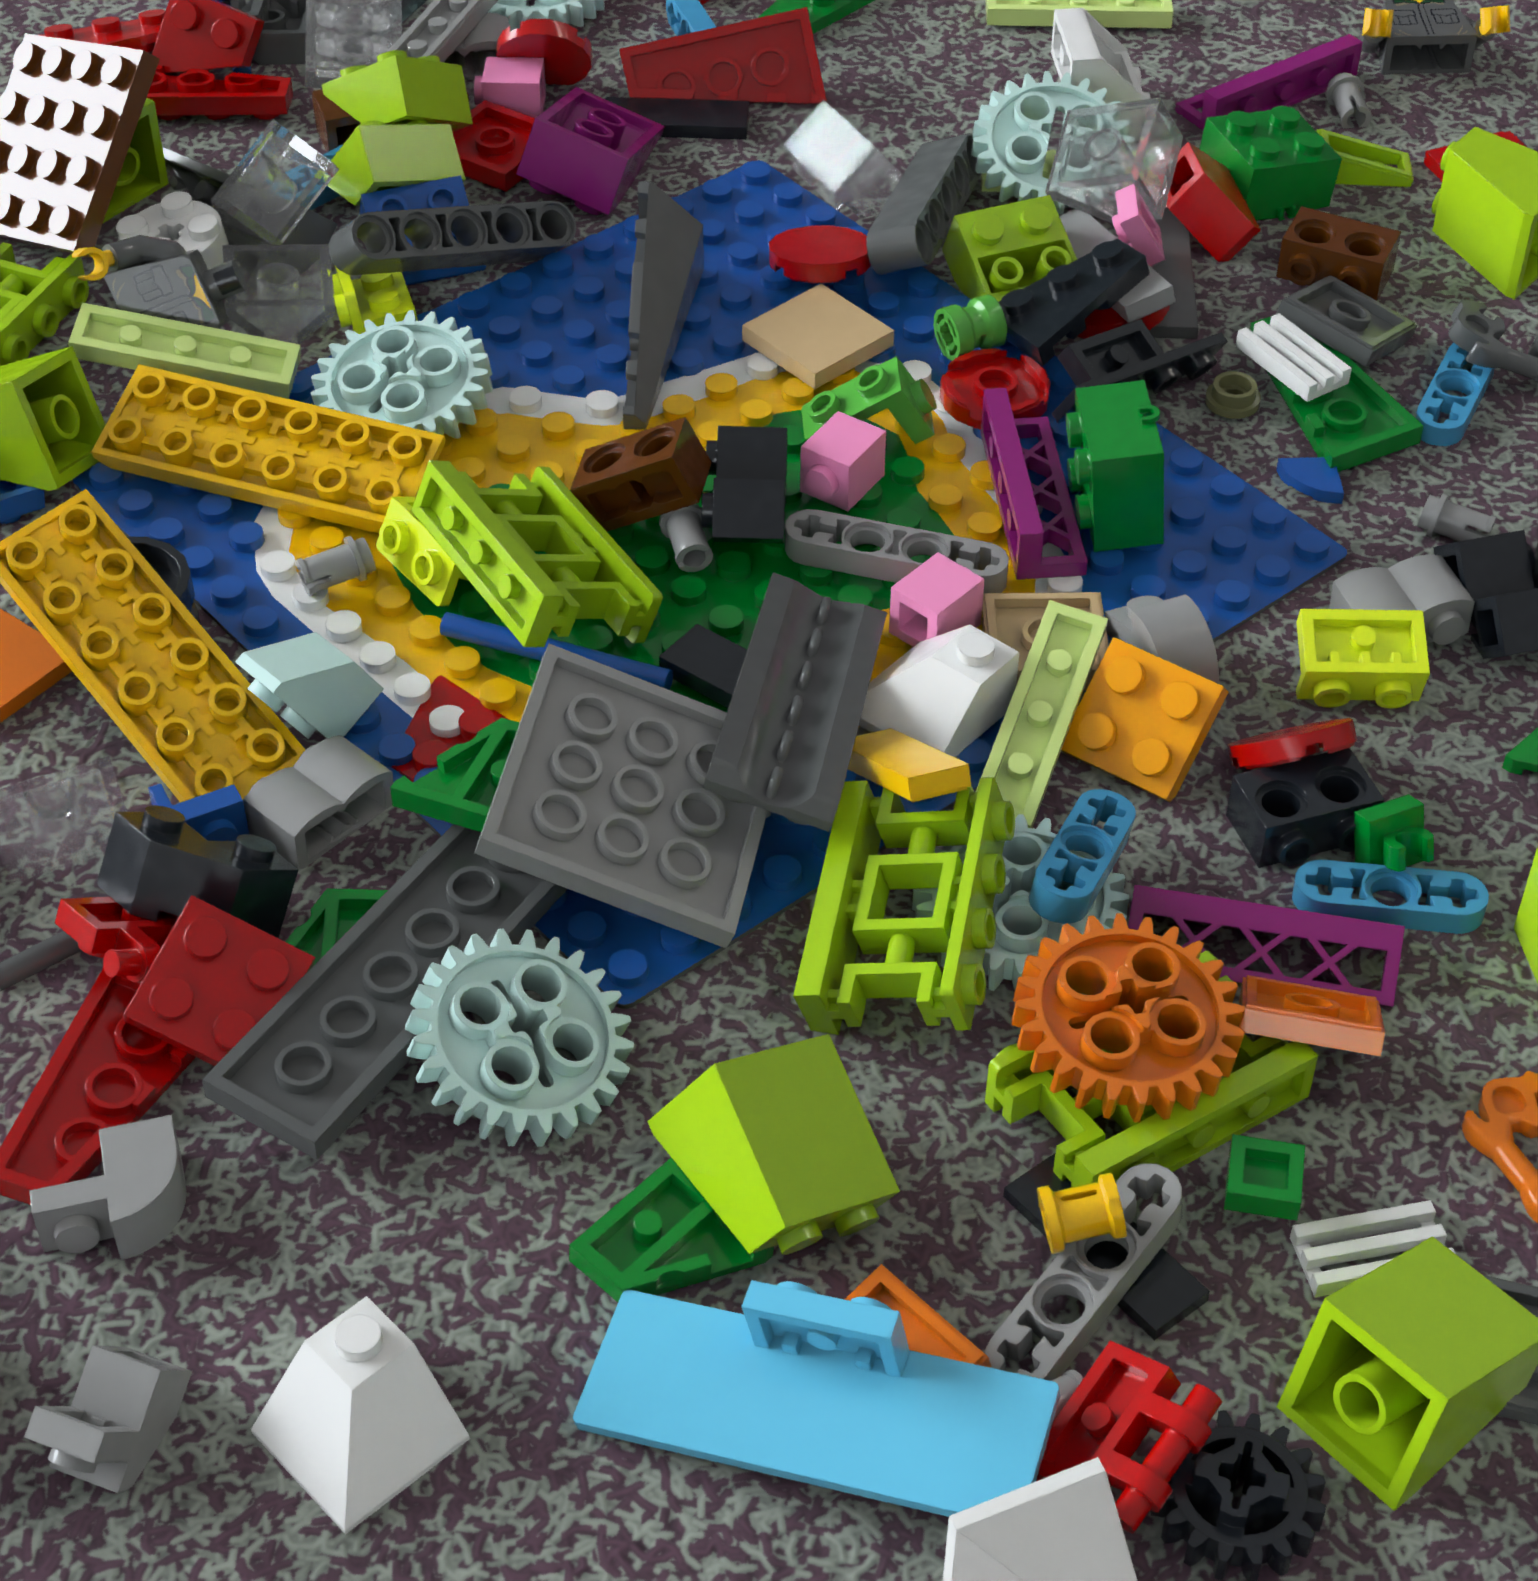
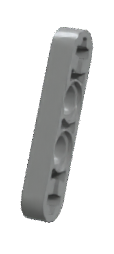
[785,509,1009,594]
[985,1164,1182,1381]

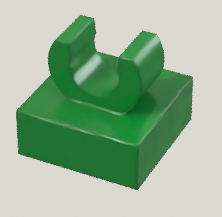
[1354,794,1434,872]
[1224,1134,1305,1221]

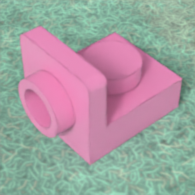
[1112,184,1165,267]

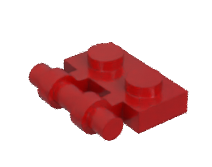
[54,896,179,983]
[1036,1340,1222,1534]

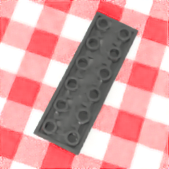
[702,572,887,832]

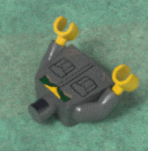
[1358,0,1510,74]
[72,235,247,329]

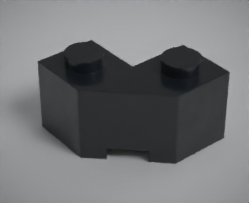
[702,426,788,544]
[1433,530,1538,659]
[97,805,298,939]

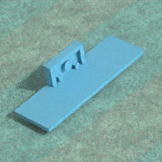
[573,1280,1060,1517]

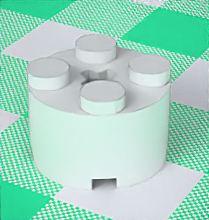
[116,191,233,270]

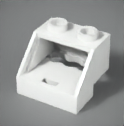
[1051,8,1151,137]

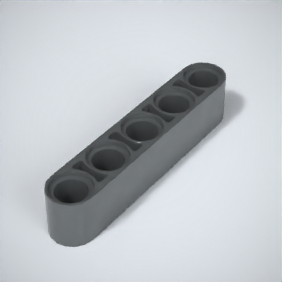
[866,133,981,275]
[328,201,576,275]

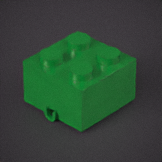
[1199,106,1342,221]
[1066,380,1164,552]

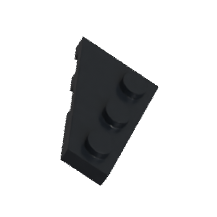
[999,238,1150,366]

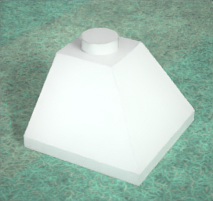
[859,624,1019,757]
[251,1296,470,1534]
[943,1457,1137,1581]

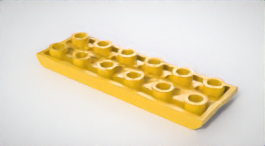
[91,364,446,534]
[0,489,305,803]

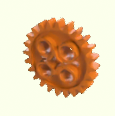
[1011,913,1245,1123]

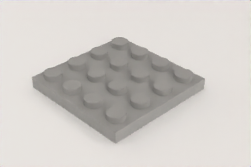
[474,643,768,949]

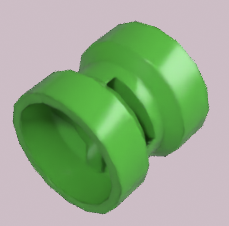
[933,294,1007,361]

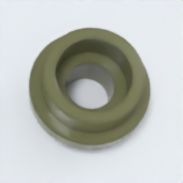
[1205,371,1261,419]

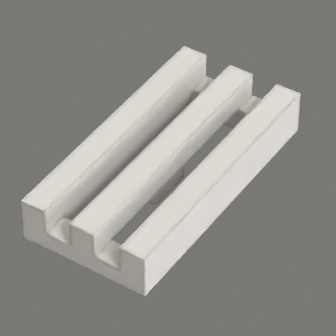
[1236,313,1352,402]
[1290,1200,1455,1298]

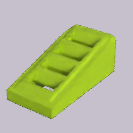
[1316,129,1414,187]

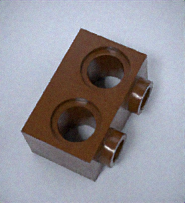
[1276,206,1401,301]
[570,417,712,532]

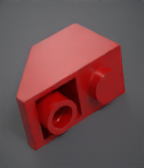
[1152,142,1261,262]

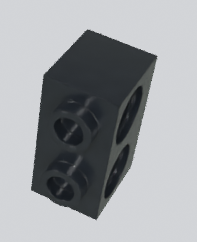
[1226,747,1384,868]

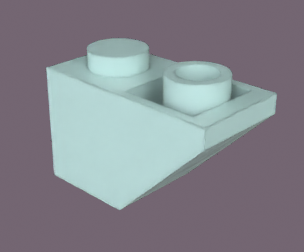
[235,632,384,739]

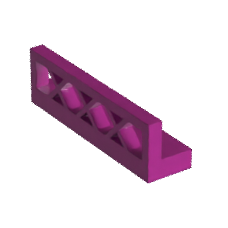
[1175,34,1363,131]
[981,388,1088,580]
[1128,885,1405,1007]

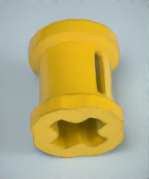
[1037,1173,1127,1254]

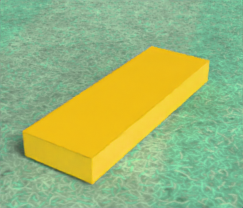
[848,728,971,802]

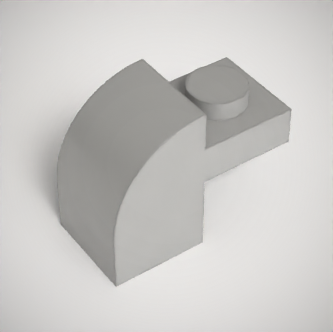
[1105,594,1219,684]
[29,1115,187,1260]
[24,1345,192,1493]

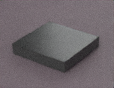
[1276,275,1417,367]

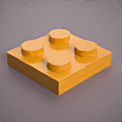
[1061,637,1229,802]

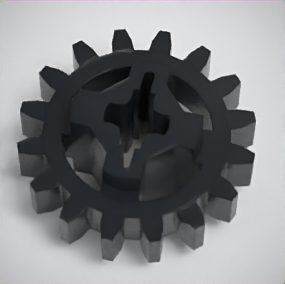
[1150,1410,1326,1581]

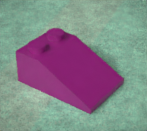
[516,87,665,215]

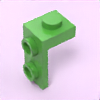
[801,356,937,445]

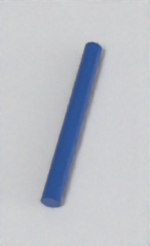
[440,612,673,690]

